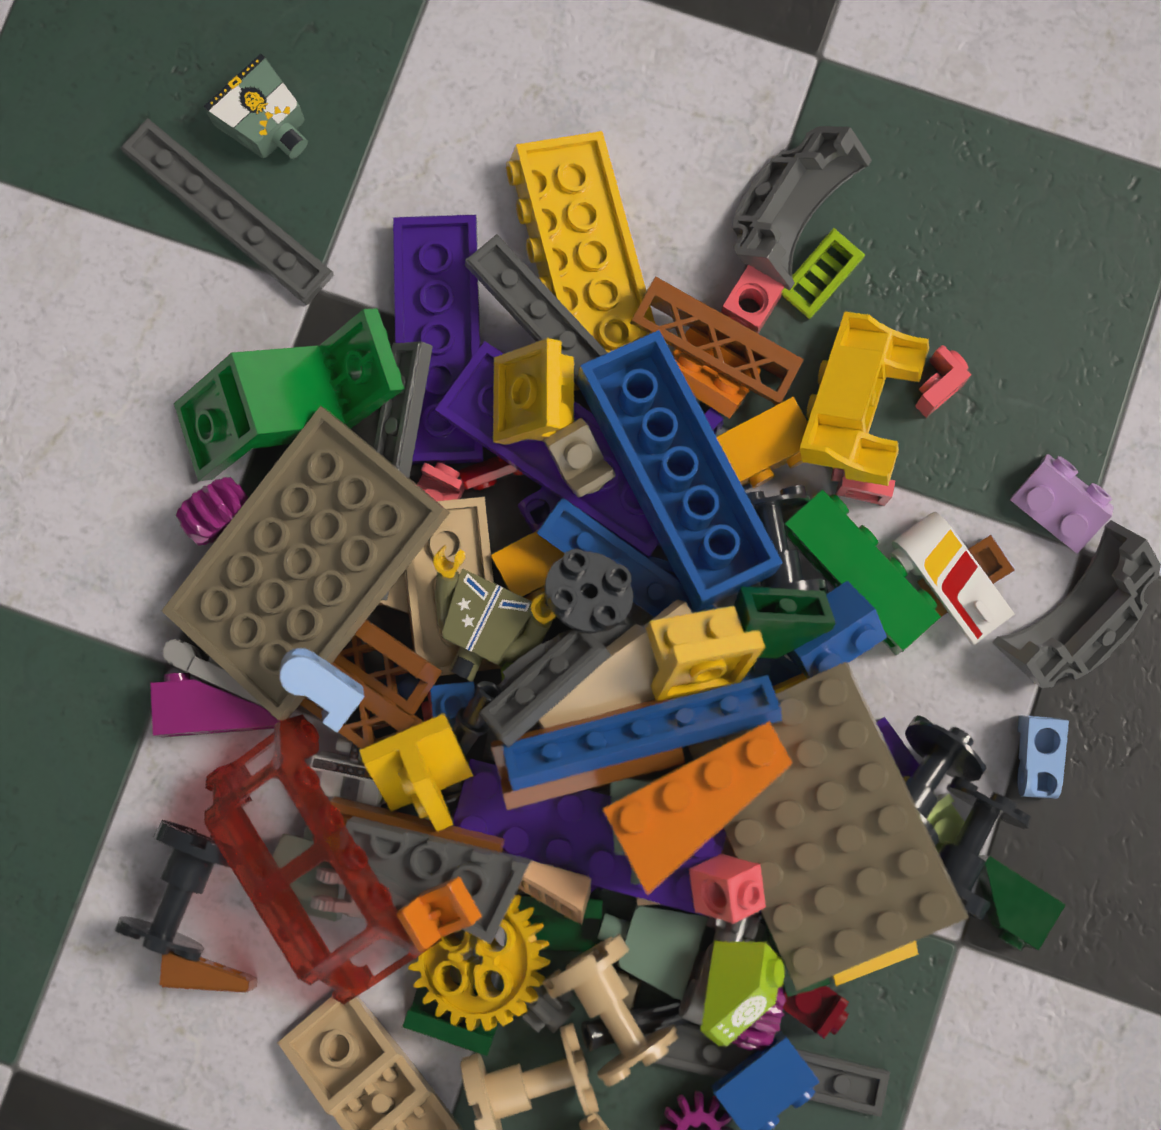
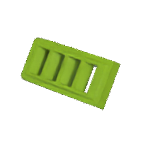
[781,228,865,320]

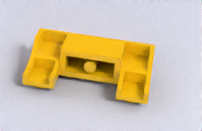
[800,311,929,486]

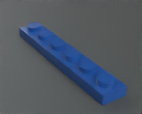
[502,675,782,791]

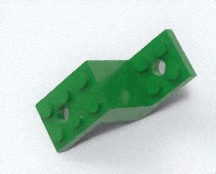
[174,308,404,481]

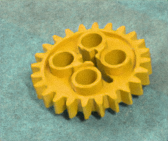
[407,894,550,1031]

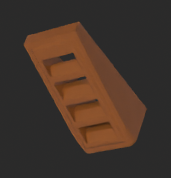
[159,948,258,993]

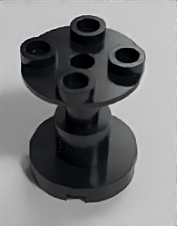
[746,485,829,594]
[542,549,633,644]
[902,715,987,846]
[939,776,1031,921]
[114,820,243,961]

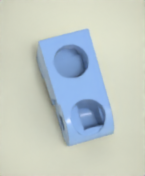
[280,648,364,732]
[1018,715,1069,799]

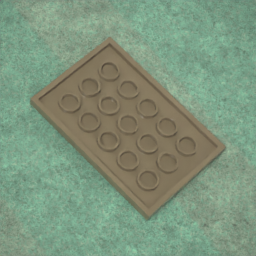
[161,406,450,721]
[687,662,968,991]

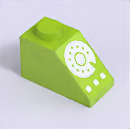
[701,941,784,1046]

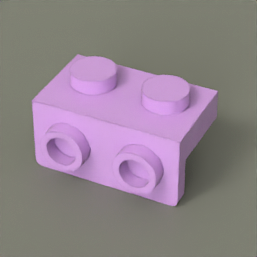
[1010,454,1114,554]

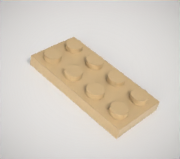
[404,497,501,678]

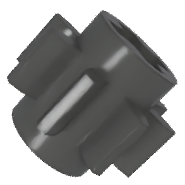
[706,910,766,942]
[522,984,576,1033]

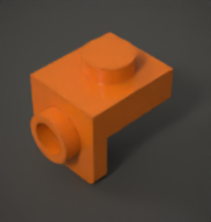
[397,876,482,951]

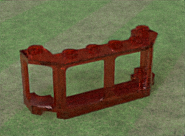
[204,714,443,1005]

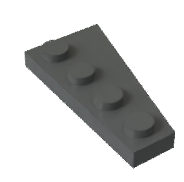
[330,816,532,944]

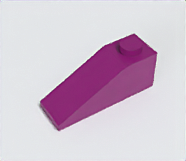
[150,673,292,738]

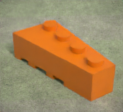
[603,721,792,895]

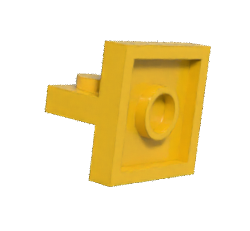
[493,338,574,445]
[646,606,765,701]
[359,714,473,832]

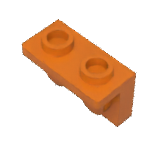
[672,327,761,419]

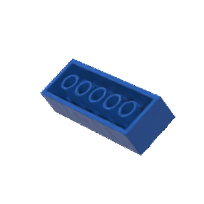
[577,330,783,613]

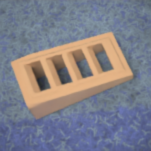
[519,861,591,924]

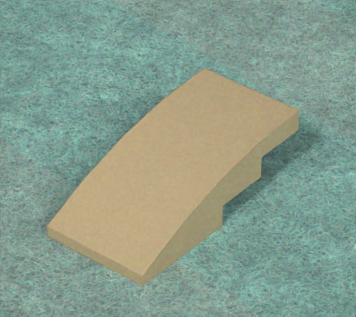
[538,600,698,729]
[278,984,463,1130]

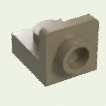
[543,418,616,497]

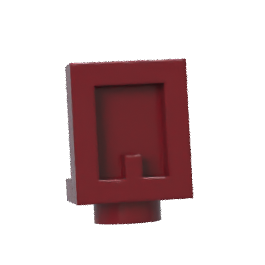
[783,985,849,1039]

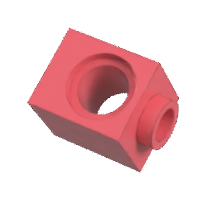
[721,264,785,333]
[689,854,766,924]

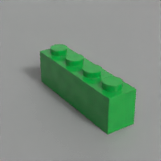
[784,489,941,656]

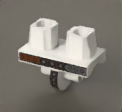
[311,729,384,806]

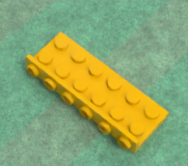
[506,131,655,391]

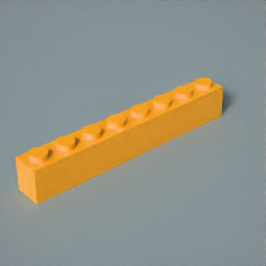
[491,397,808,601]

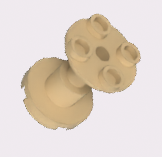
[542,933,678,1087]
[460,1023,599,1130]

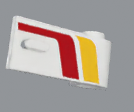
[890,512,1015,645]

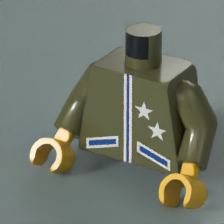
[433,545,556,682]

